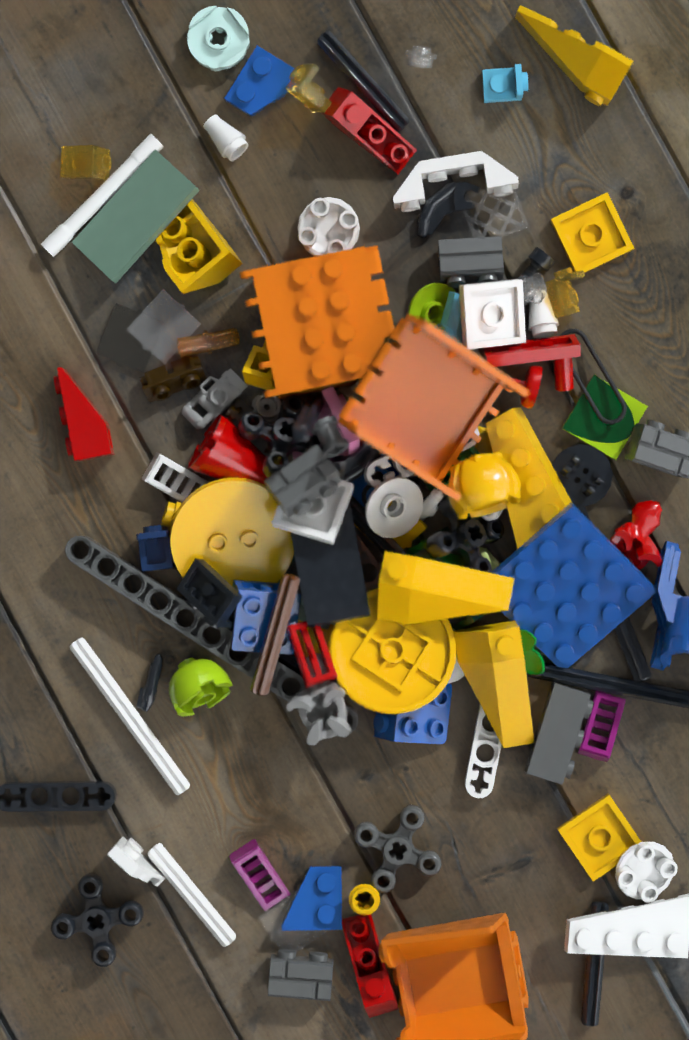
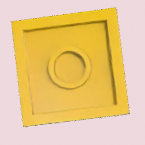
[550,192,634,276]
[557,794,641,882]

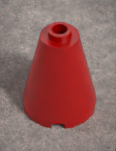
[188,415,268,486]

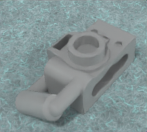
[182,368,248,429]

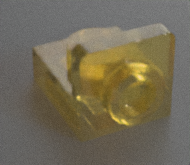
[285,64,332,113]
[60,145,112,181]
[544,267,585,318]

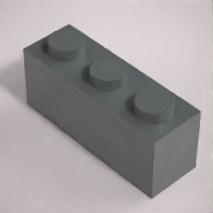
[524,682,594,785]

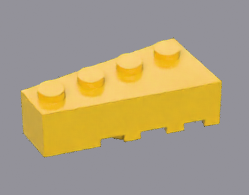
[485,407,572,548]

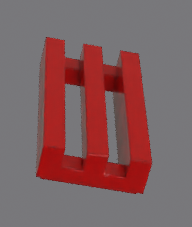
[286,621,338,688]

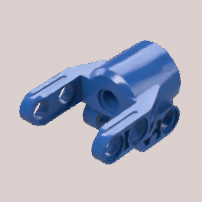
[650,541,689,671]

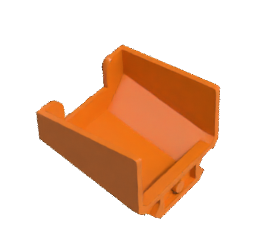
[379,913,529,1040]

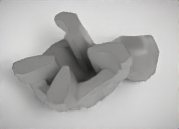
[286,653,351,745]

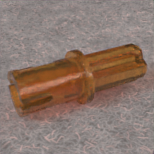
[176,328,240,358]

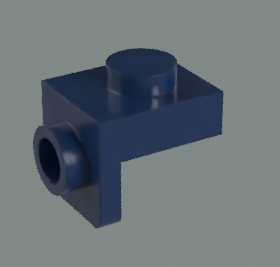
[136,525,174,572]

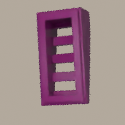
[577,691,626,762]
[229,839,291,912]

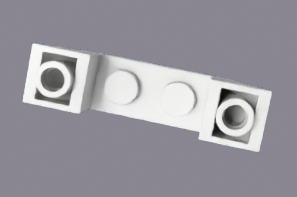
[393,151,519,212]

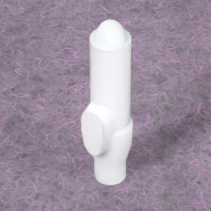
[420,489,443,521]

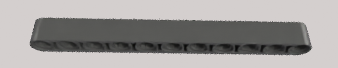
[65,536,358,733]

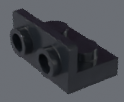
[177,558,243,629]

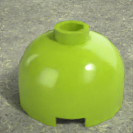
[169,658,233,717]

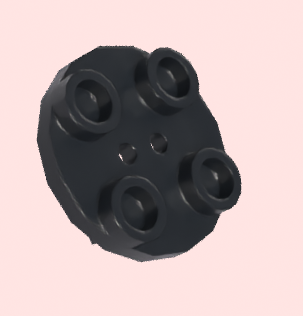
[552,444,613,507]

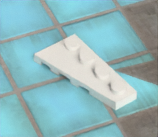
[564,894,689,958]

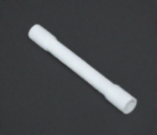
[41,133,164,257]

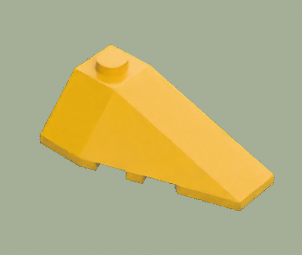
[515,5,633,106]
[156,199,243,294]
[377,552,514,625]
[453,620,535,748]

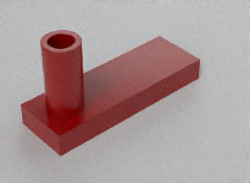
[482,334,581,392]

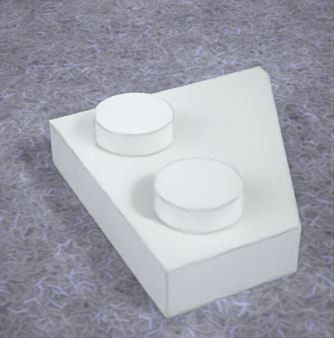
[108,836,166,887]

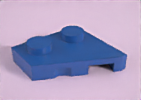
[224,45,308,117]
[281,866,342,931]

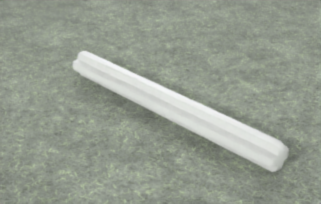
[69,638,190,795]

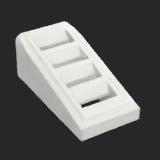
[142,452,209,503]

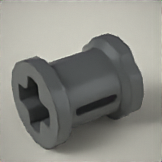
[311,416,349,458]

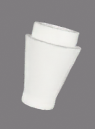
[203,115,248,161]
[528,290,559,338]

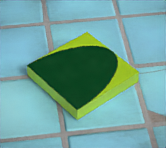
[561,375,648,460]

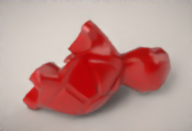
[609,500,663,570]

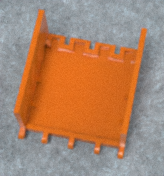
[239,245,397,399]
[337,314,529,501]

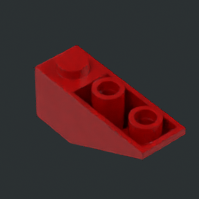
[319,87,417,174]
[53,367,115,462]
[342,914,399,1018]

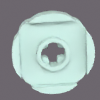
[187,6,250,71]

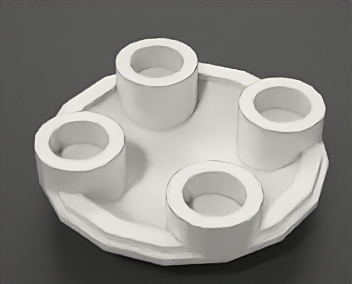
[298,197,360,256]
[615,842,678,903]

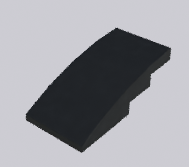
[291,501,371,628]

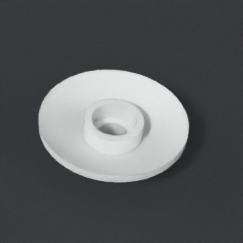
[365,477,423,538]

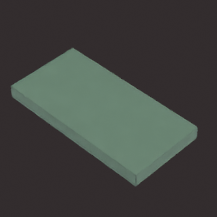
[72,149,200,283]

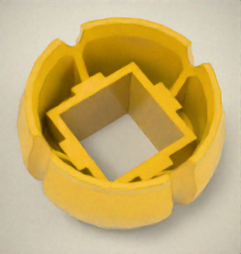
[448,453,521,519]

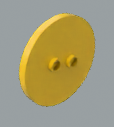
[170,477,294,587]
[329,588,456,714]

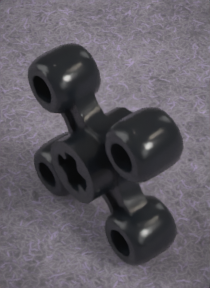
[238,395,323,478]
[426,494,504,573]
[51,873,144,967]

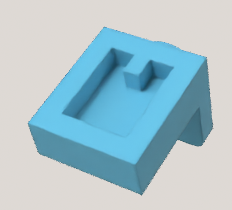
[482,64,528,103]

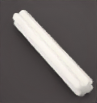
[147,843,236,947]

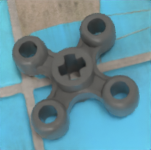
[354,805,442,893]

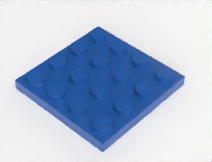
[492,502,657,668]

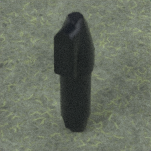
[136,653,163,712]

